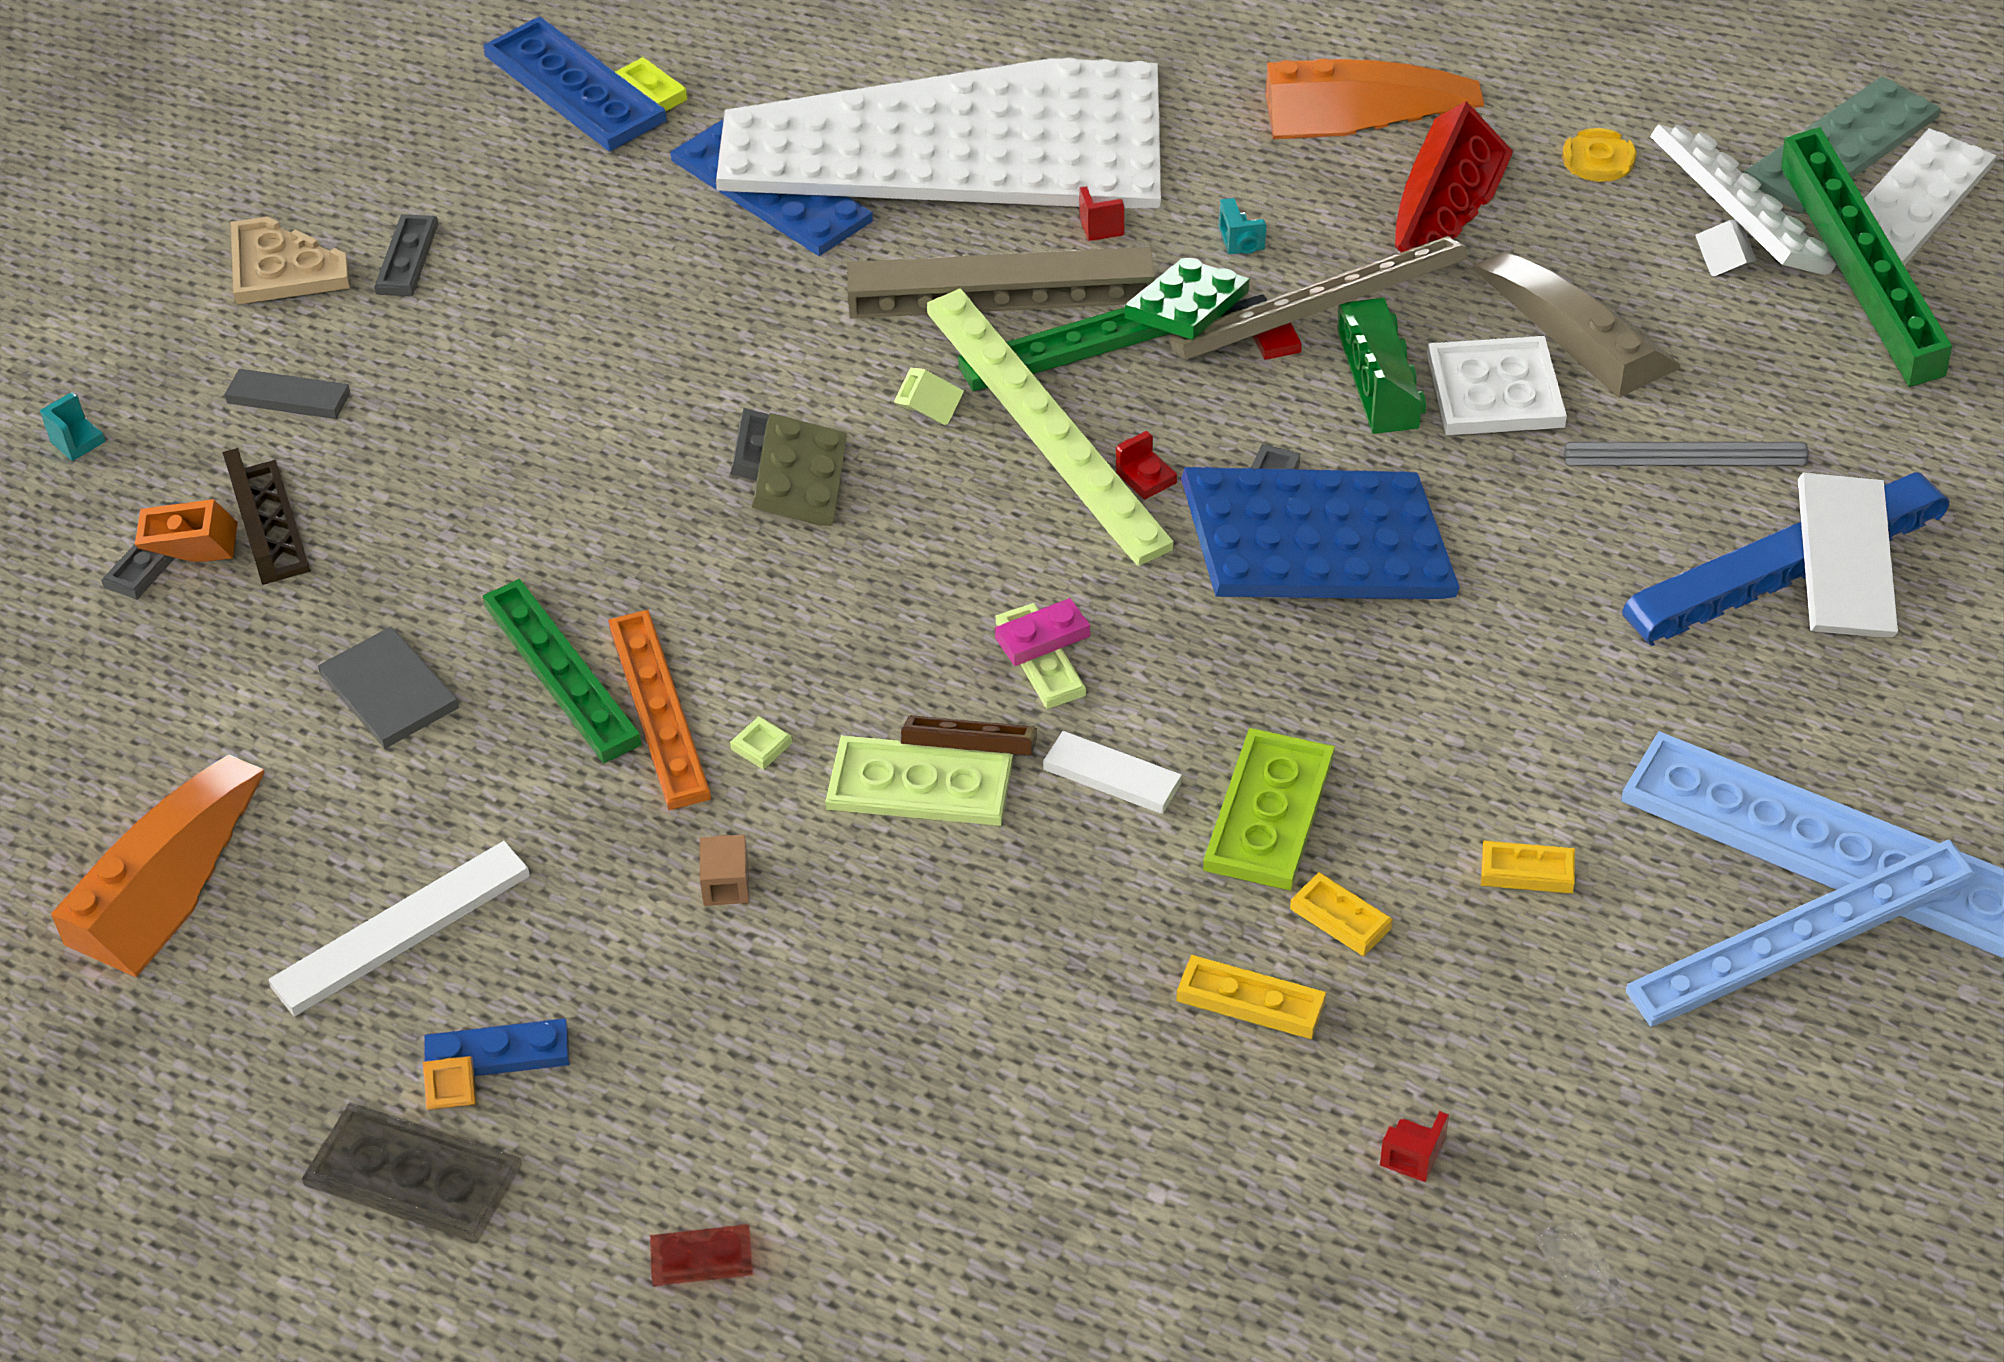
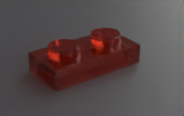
[650,1224,753,1287]

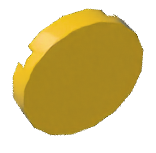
[1562,128,1637,182]

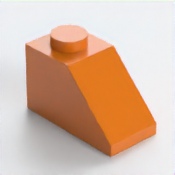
[135,499,238,562]

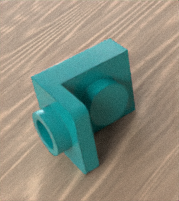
[1218,198,1267,255]

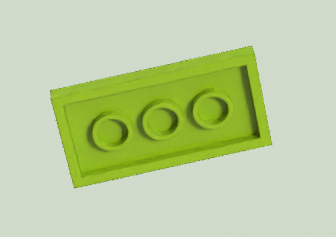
[1203,728,1335,891]

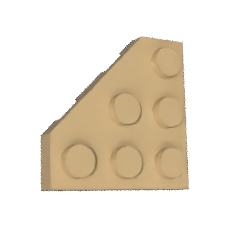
[230,217,350,305]

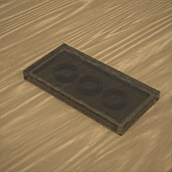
[301,1102,522,1244]

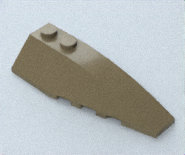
[1473,252,1681,398]

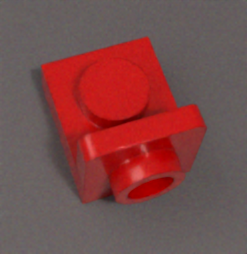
[1116,431,1177,500]

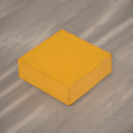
[423,1056,476,1110]

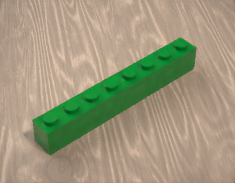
[1781,127,1952,387]

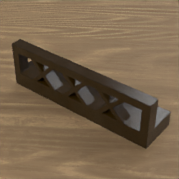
[222,448,311,585]

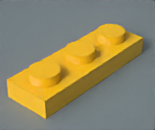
[1176,955,1326,1040]

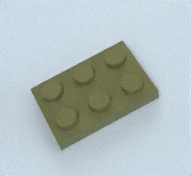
[752,413,847,526]

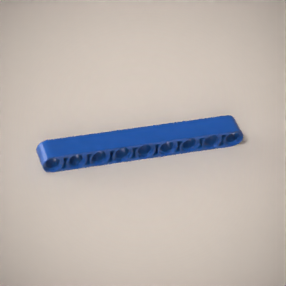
[1622,472,1950,646]

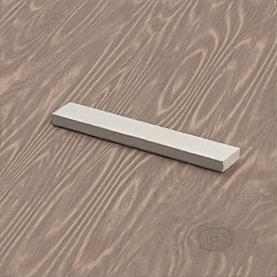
[268,841,530,1017]

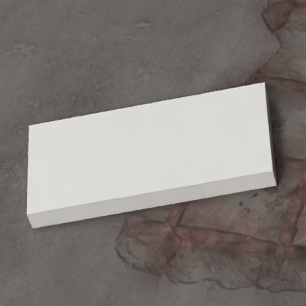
[1798,473,1898,637]

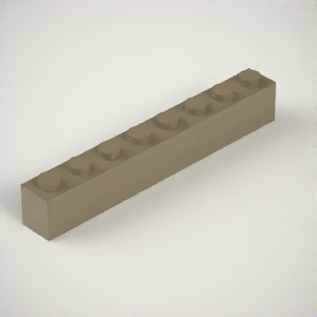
[847,247,1155,319]

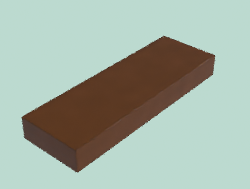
[901,715,1037,755]

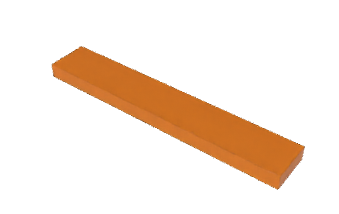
[608,609,711,810]

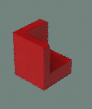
[1079,186,1125,241]
[1380,1111,1449,1183]

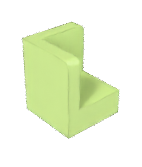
[894,367,964,425]

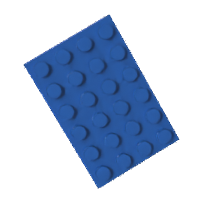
[1181,467,1460,599]

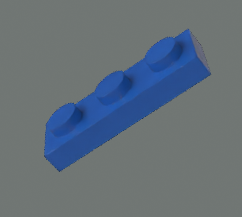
[424,1018,569,1076]

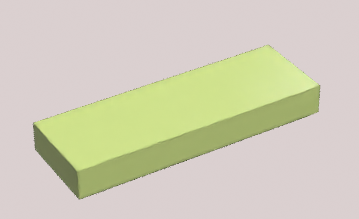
[995,603,1086,709]

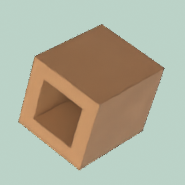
[700,834,749,906]

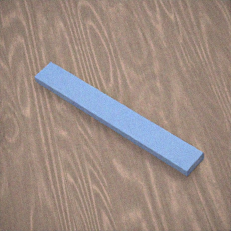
[1626,839,1976,1027]

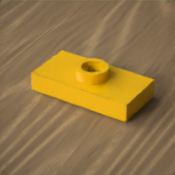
[1481,840,1575,894]
[1290,872,1393,957]

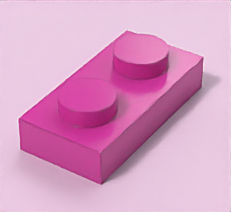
[995,598,1090,666]

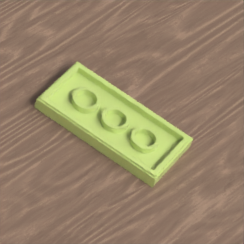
[825,735,1014,826]

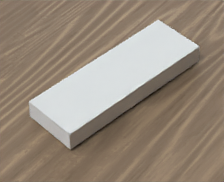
[1043,731,1182,814]

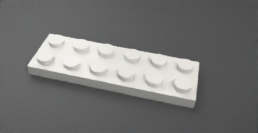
[1650,124,1837,275]
[1823,128,1997,266]

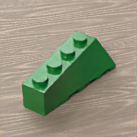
[1337,297,1426,434]

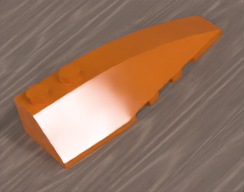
[1266,58,1484,139]
[51,755,265,977]

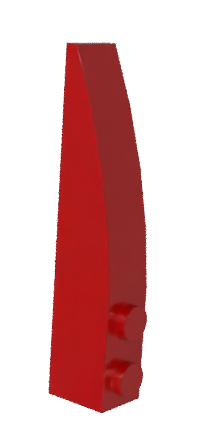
[1395,101,1514,253]

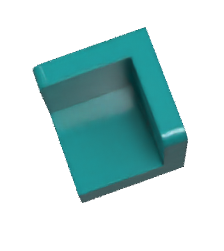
[39,392,106,461]

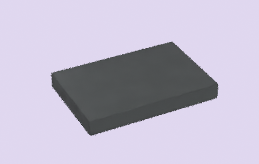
[318,626,459,749]

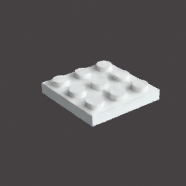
[1427,336,1567,436]

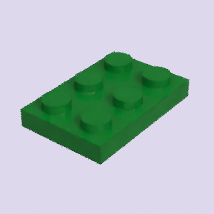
[1125,258,1250,340]

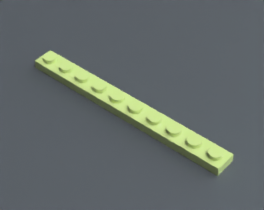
[927,288,1174,566]

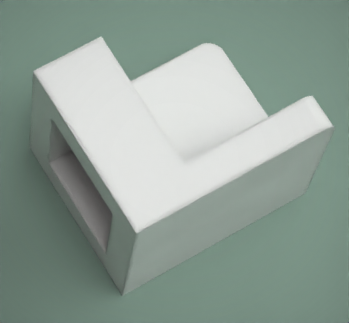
[1695,220,1756,276]

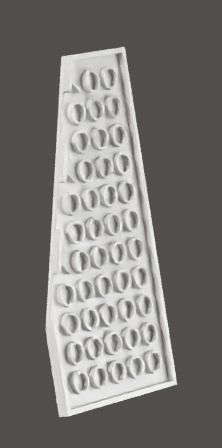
[716,58,1161,208]

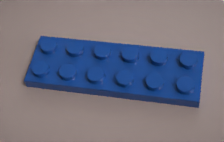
[483,16,667,152]
[670,119,873,257]

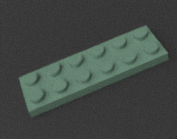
[1744,76,1941,214]

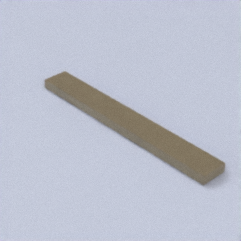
[1169,236,1468,360]

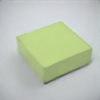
[730,716,792,770]

